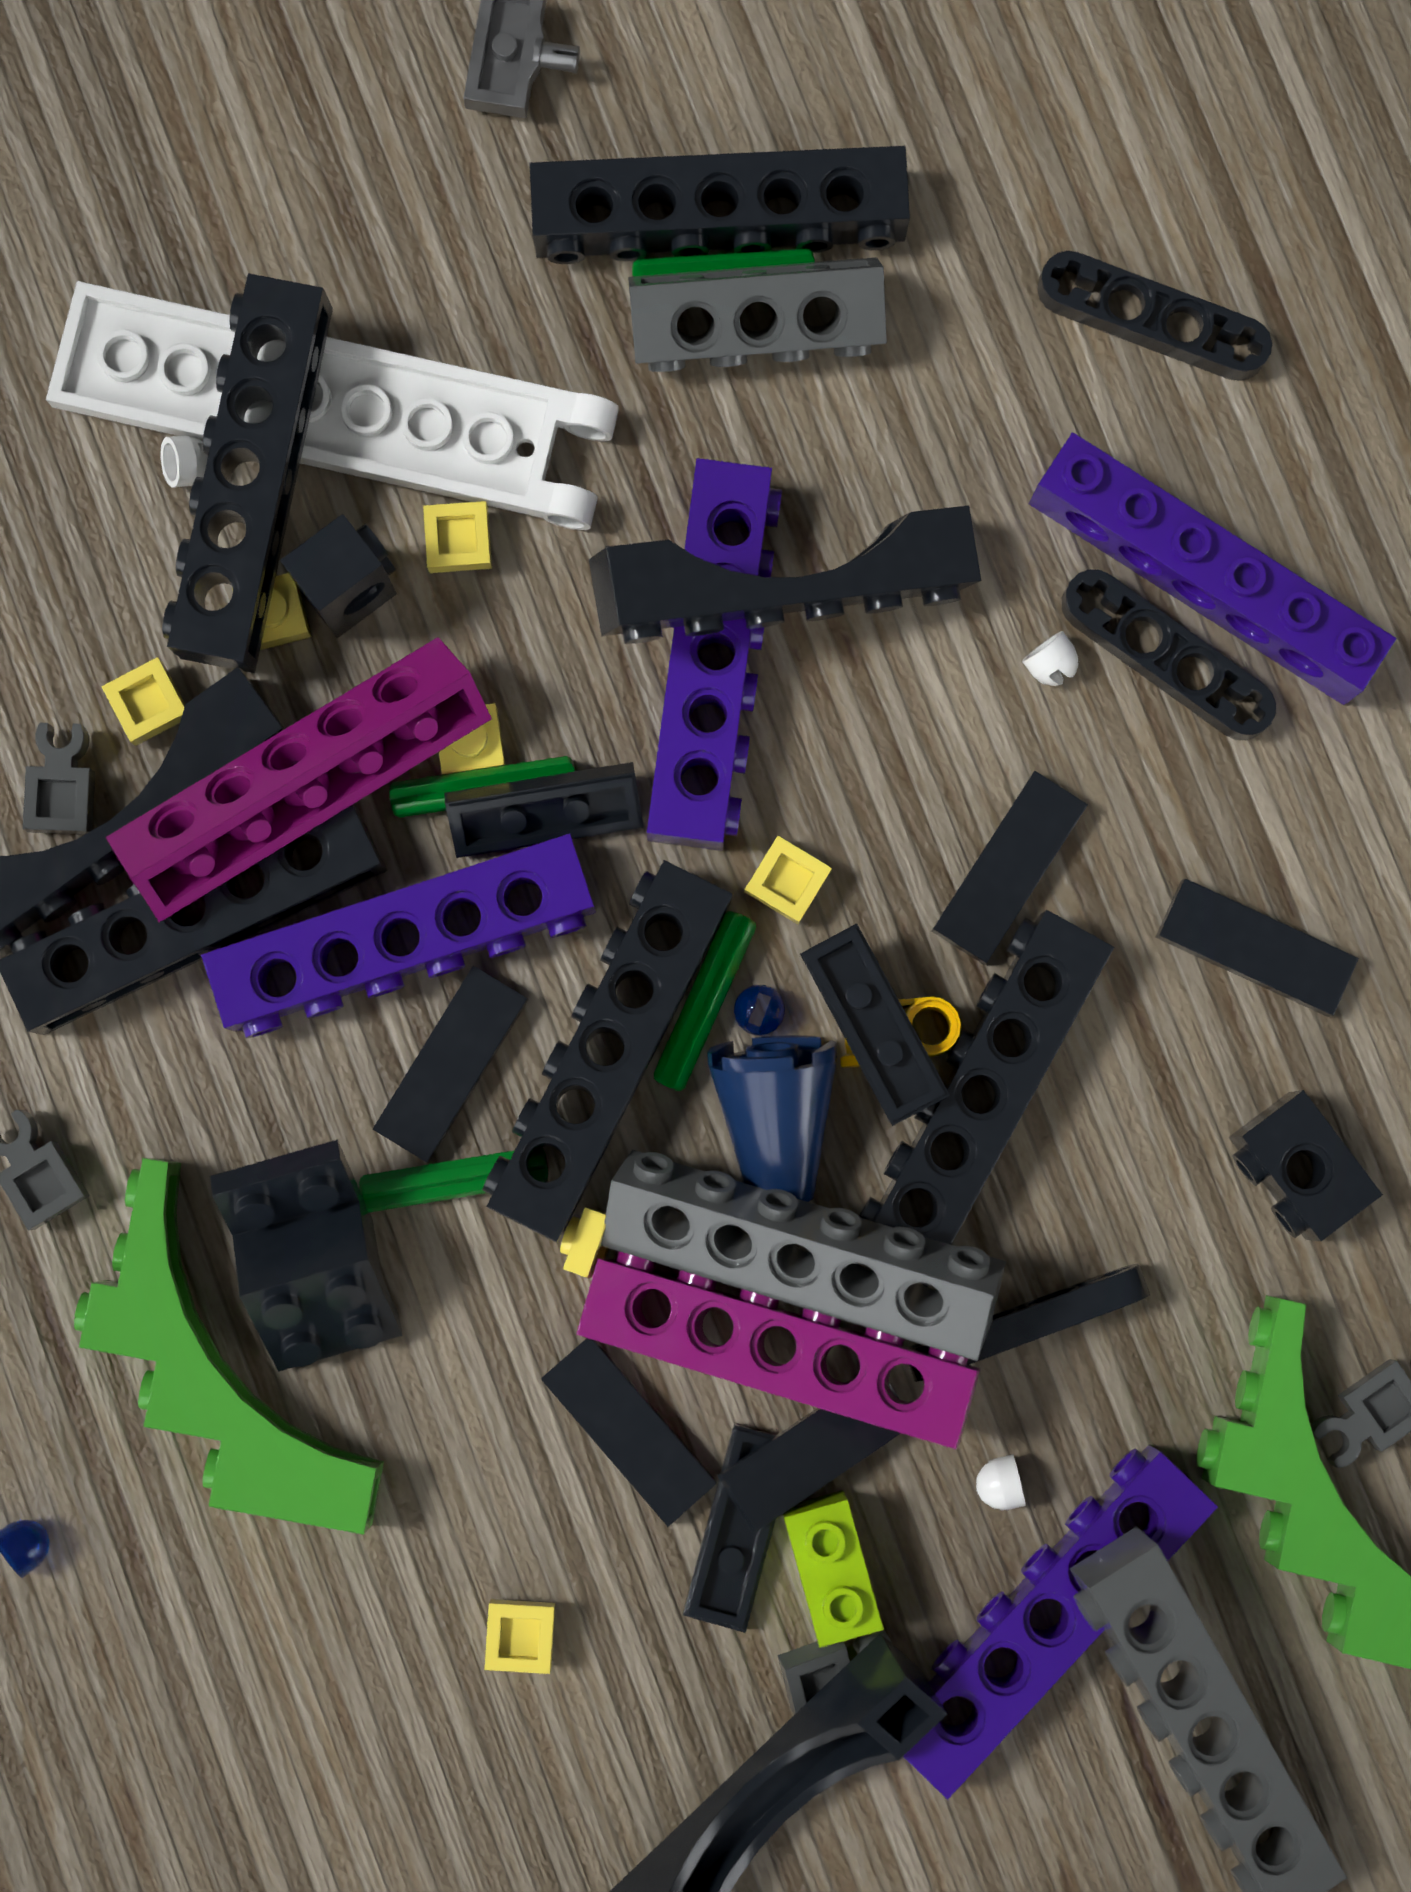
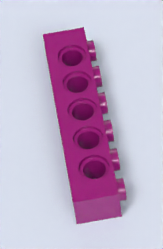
[105,637,492,922]
[576,1251,981,1450]

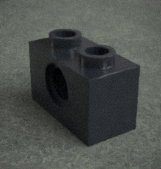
[280,514,397,639]
[1229,1090,1383,1241]

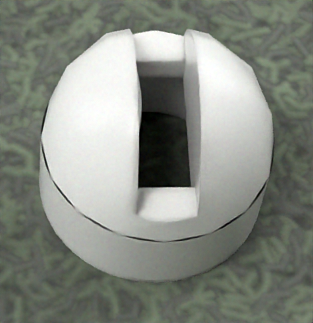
[161,435,208,488]
[1022,631,1078,686]
[976,1454,1026,1510]

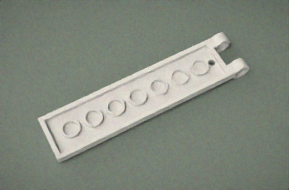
[46,281,619,530]

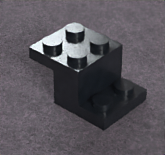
[210,1139,403,1372]

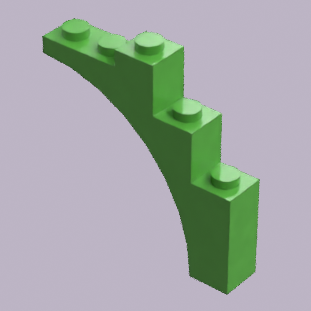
[74,1158,384,1535]
[1197,1295,1411,1669]

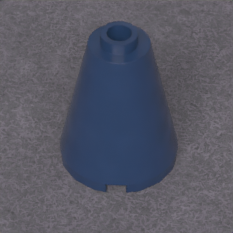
[707,1035,837,1202]

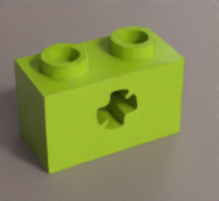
[783,1490,884,1648]

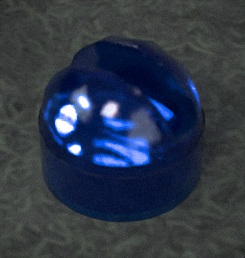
[734,985,785,1036]
[0,1520,49,1578]

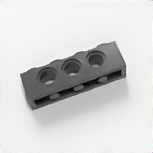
[628,257,887,372]

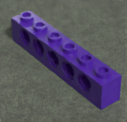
[1029,432,1397,705]
[647,458,782,851]
[201,833,596,1038]
[903,1445,1218,1800]

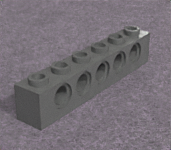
[601,1150,1007,1361]
[1070,1526,1347,1892]

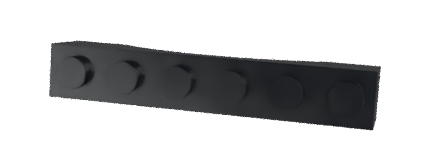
[589,505,982,644]
[0,667,285,958]
[609,1633,947,1892]

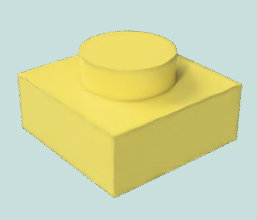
[423,501,492,573]
[232,573,311,650]
[101,657,185,746]
[439,703,506,775]
[744,836,832,925]
[560,1207,609,1278]
[484,1599,556,1674]

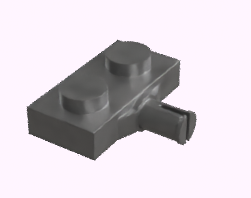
[463,0,580,118]

